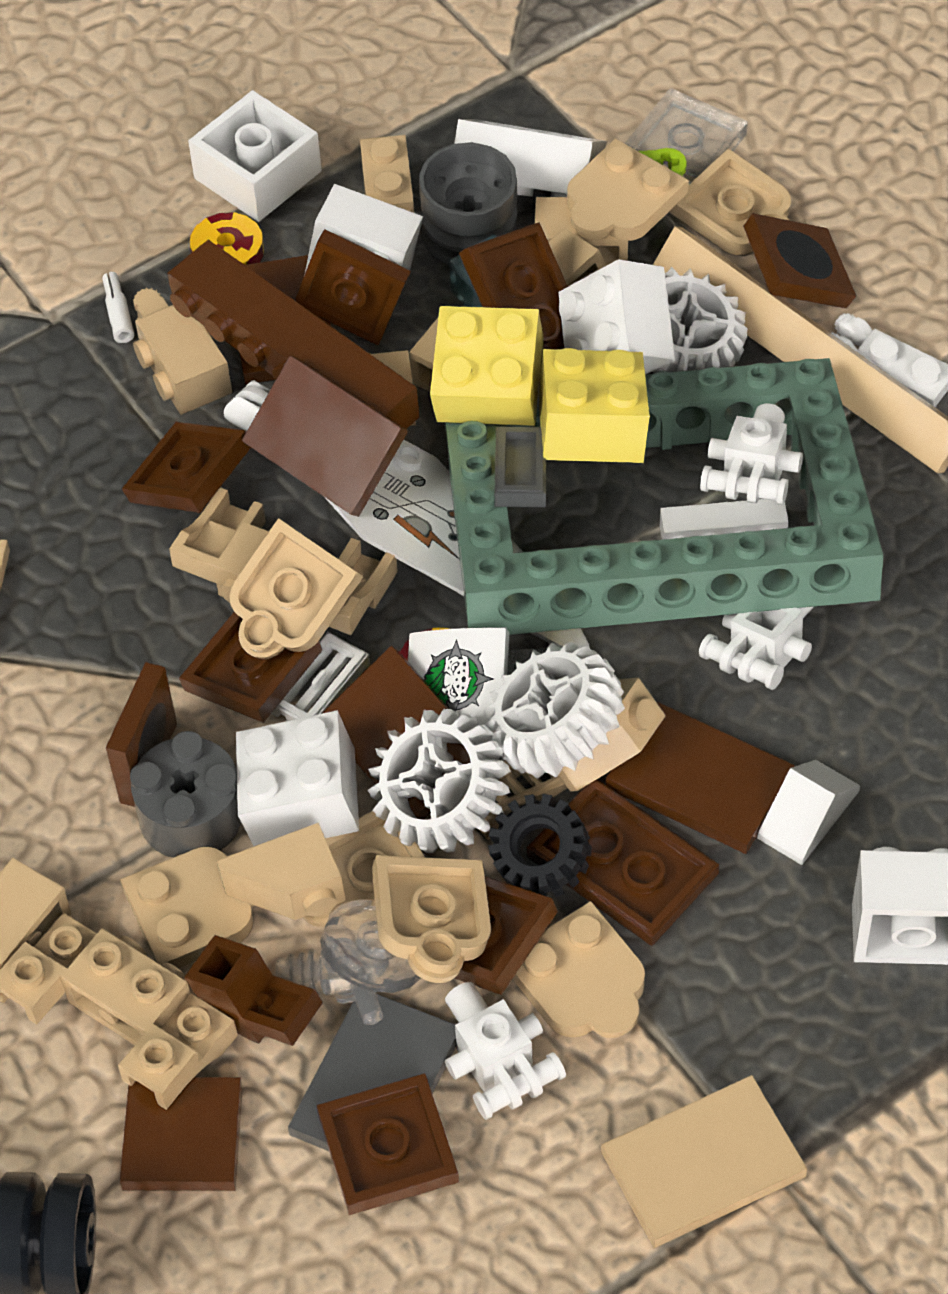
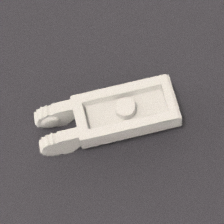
[831,313,948,407]

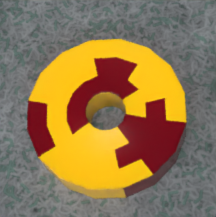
[190,212,264,265]

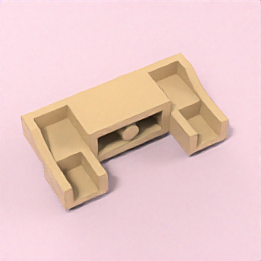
[169,487,398,635]
[0,913,238,1110]

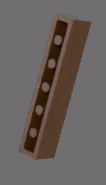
[168,239,420,429]

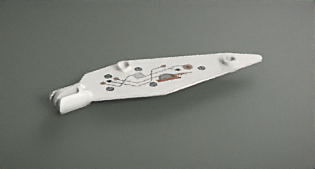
[224,380,589,648]

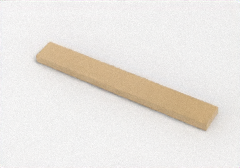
[653,226,948,473]

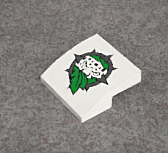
[408,628,509,725]

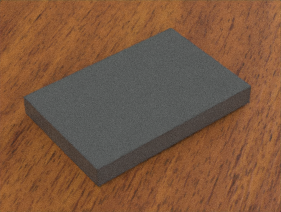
[288,988,457,1151]

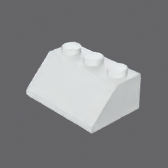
[454,119,607,197]

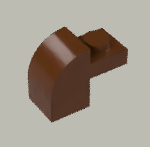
[184,935,323,1046]

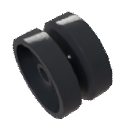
[0,1172,96,1294]

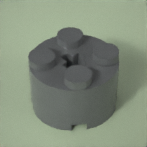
[130,731,241,858]

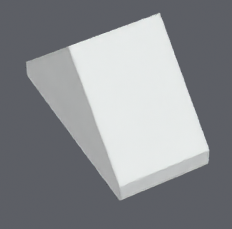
[757,760,860,865]

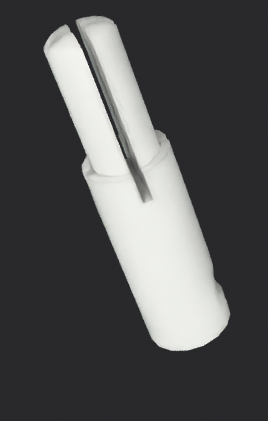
[102,272,134,343]

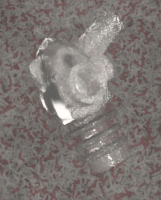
[276,941,388,1025]

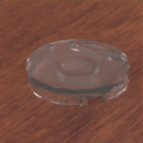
[320,899,421,993]

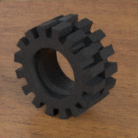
[488,794,592,897]

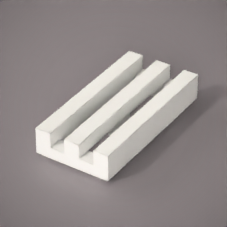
[272,631,370,721]

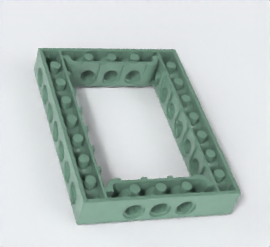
[444,358,883,635]

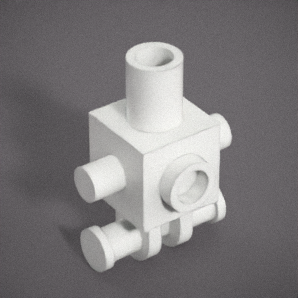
[700,403,803,505]
[699,607,813,690]
[445,982,566,1120]

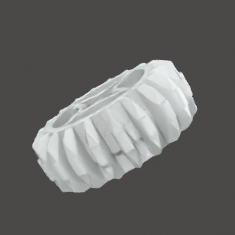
[652,267,748,373]
[484,641,625,779]
[367,709,511,853]

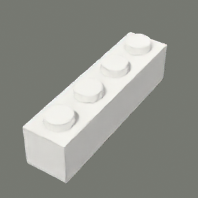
[660,499,788,540]

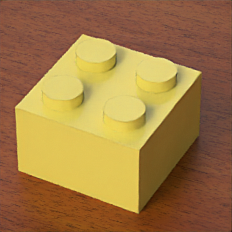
[430,306,544,426]
[538,348,650,463]

